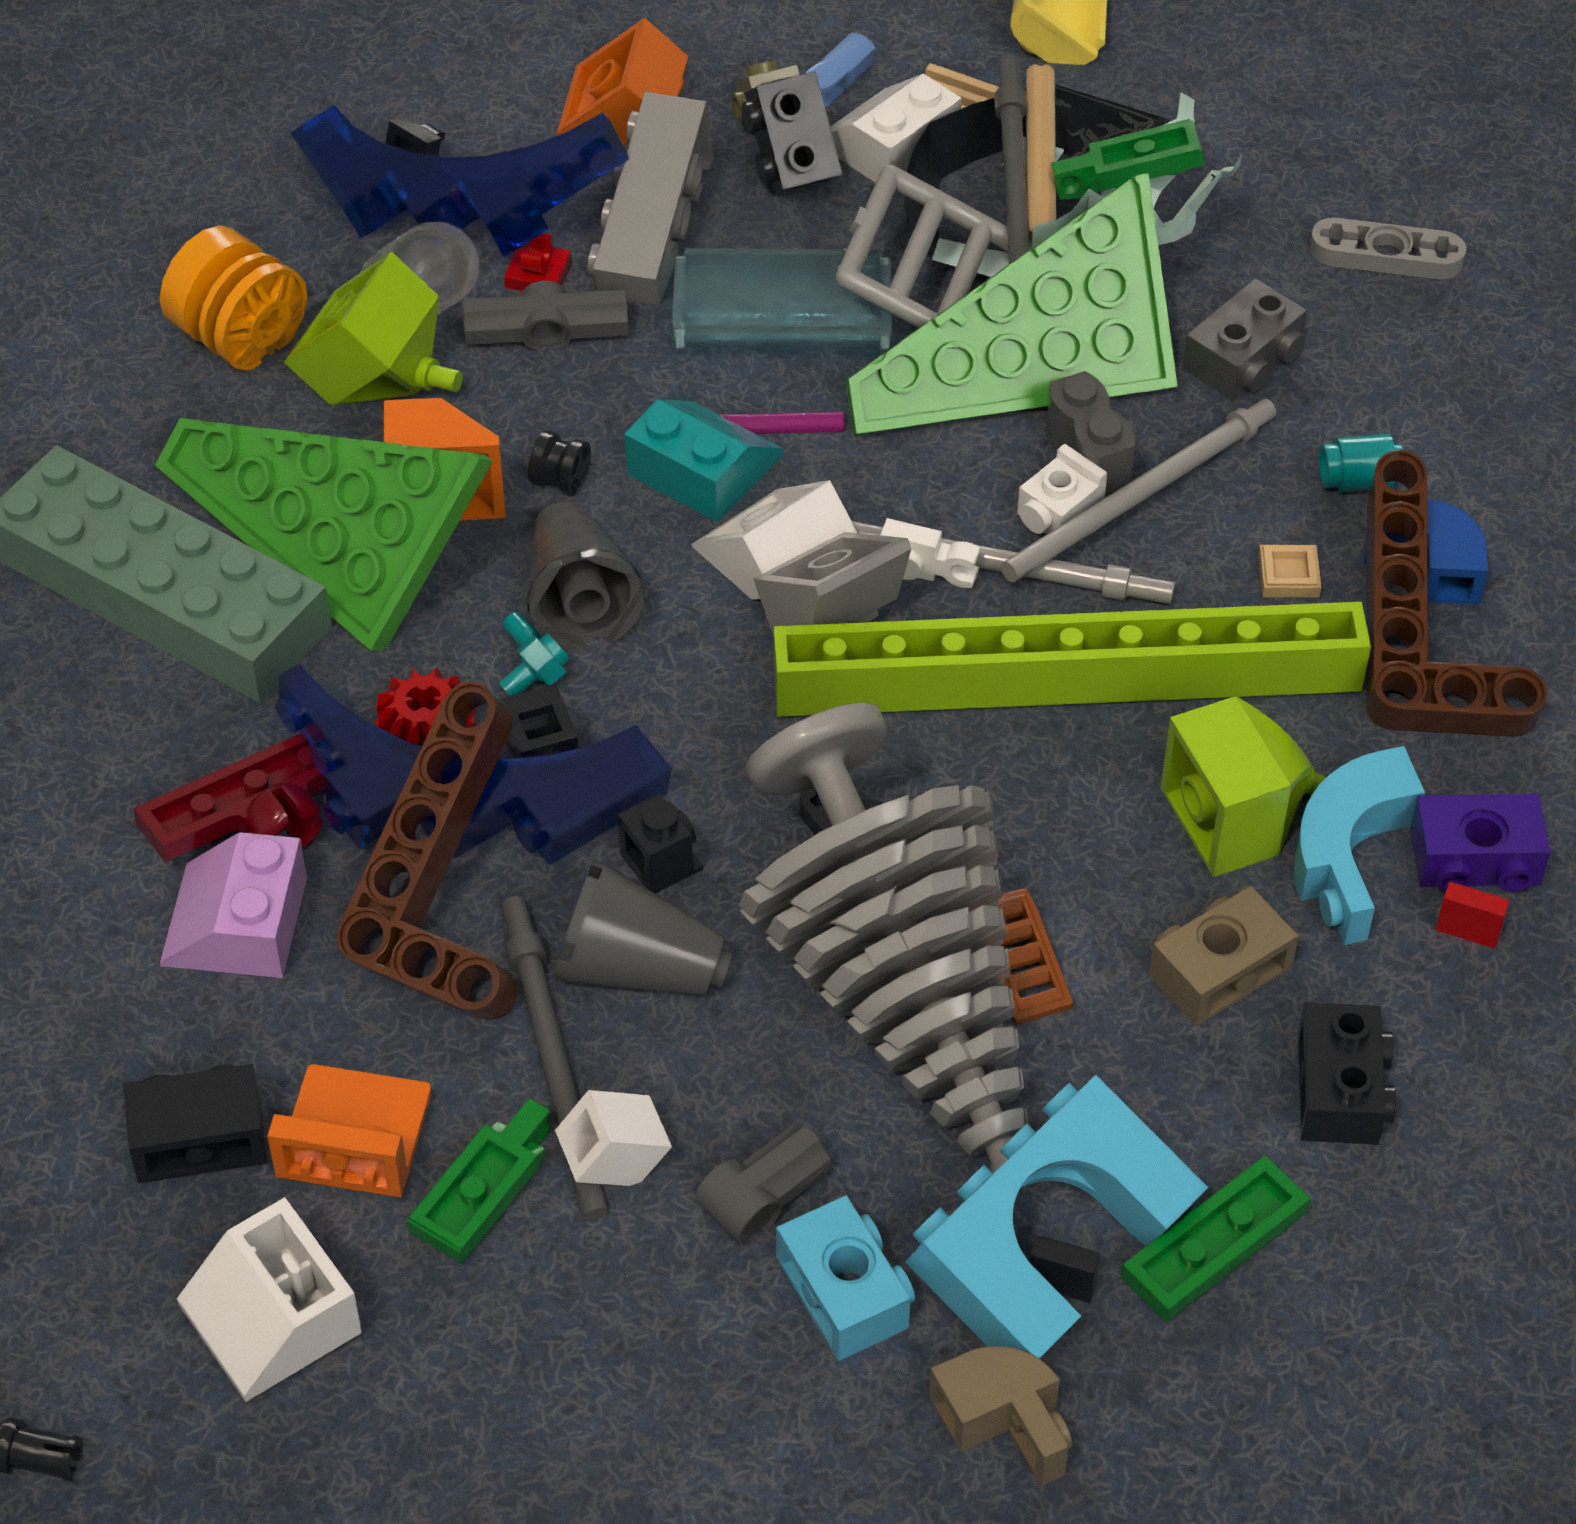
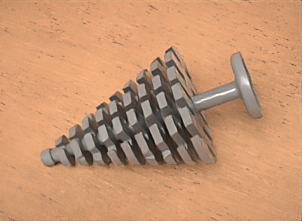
[739,702,1028,1173]

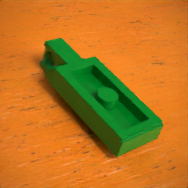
[1051,119,1205,200]
[407,1098,553,1264]

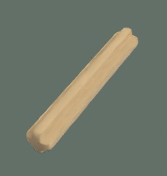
[1026,64,1056,240]

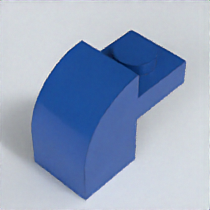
[1363,499,1488,605]

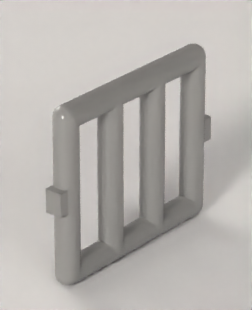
[835,165,1032,328]

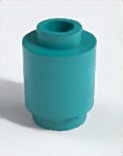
[1318,433,1403,493]

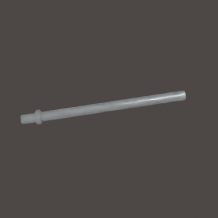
[1001,399,1277,582]

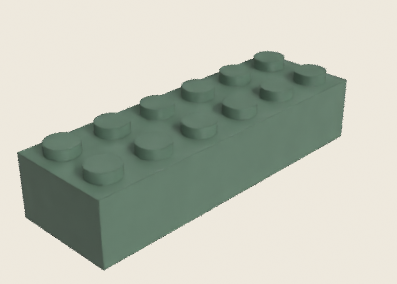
[0,445,332,703]

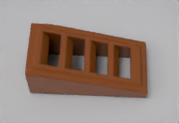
[999,888,1074,1026]

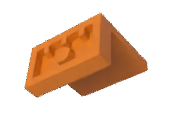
[267,1064,432,1198]

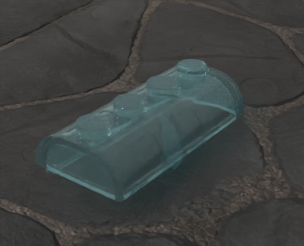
[672,248,892,349]

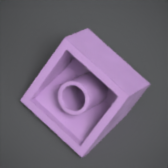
[160,832,307,978]

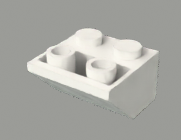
[177,1197,362,1402]

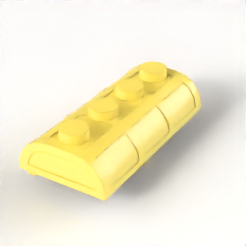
[1010,0,1107,65]

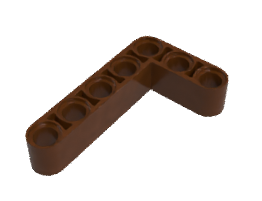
[1366,450,1547,737]
[336,681,517,1020]

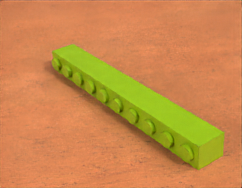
[774,602,1371,717]

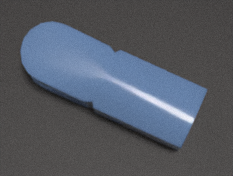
[805,33,876,107]

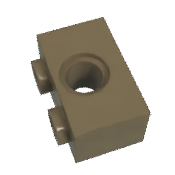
[1149,886,1299,1027]

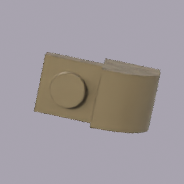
[929,1346,1072,1486]

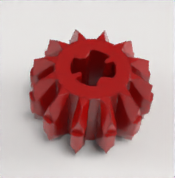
[375,667,476,765]

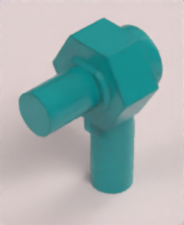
[499,612,571,696]

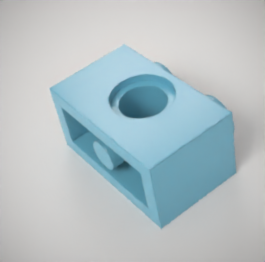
[776,1195,915,1361]

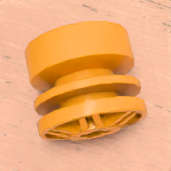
[159,225,308,371]

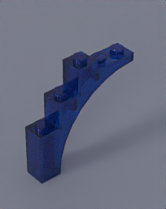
[290,105,629,258]
[275,664,672,865]

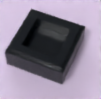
[1029,1236,1100,1303]

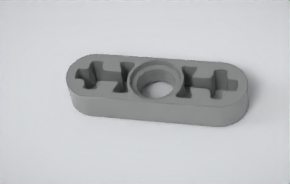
[1310,218,1466,279]

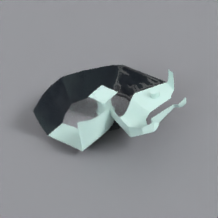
[904,84,1242,277]

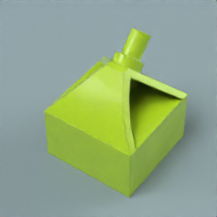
[284,251,463,405]
[1160,696,1326,877]

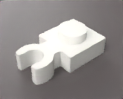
[880,518,980,588]

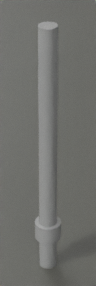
[852,521,1176,605]

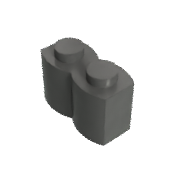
[1046,371,1135,496]

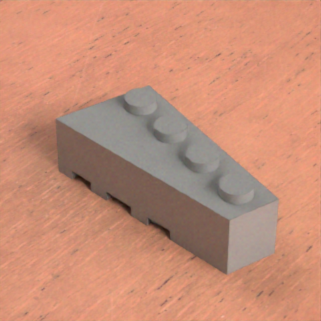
[588,92,714,305]

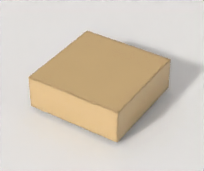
[1258,545,1322,597]

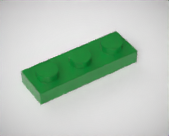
[1120,1156,1311,1322]

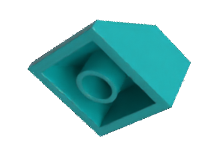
[624,399,783,522]

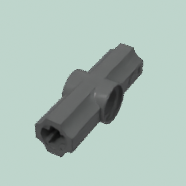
[463,281,628,351]

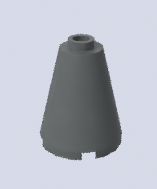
[527,501,644,650]
[553,860,733,996]

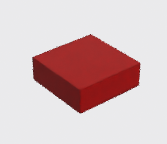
[1436,882,1510,949]

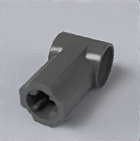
[695,1124,831,1246]

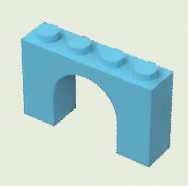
[905,1075,1208,1358]

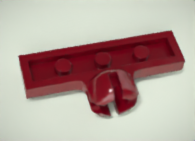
[134,713,377,862]

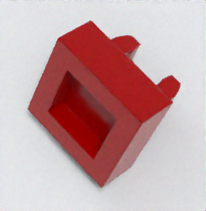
[504,231,571,291]

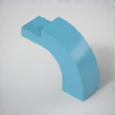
[1294,746,1425,945]

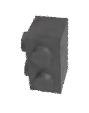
[1183,278,1307,402]

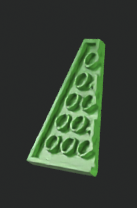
[845,173,1178,435]
[155,418,493,651]

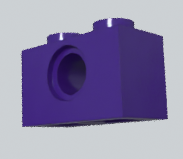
[1410,793,1550,892]

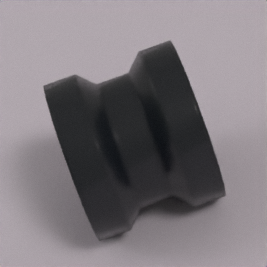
[528,430,591,495]

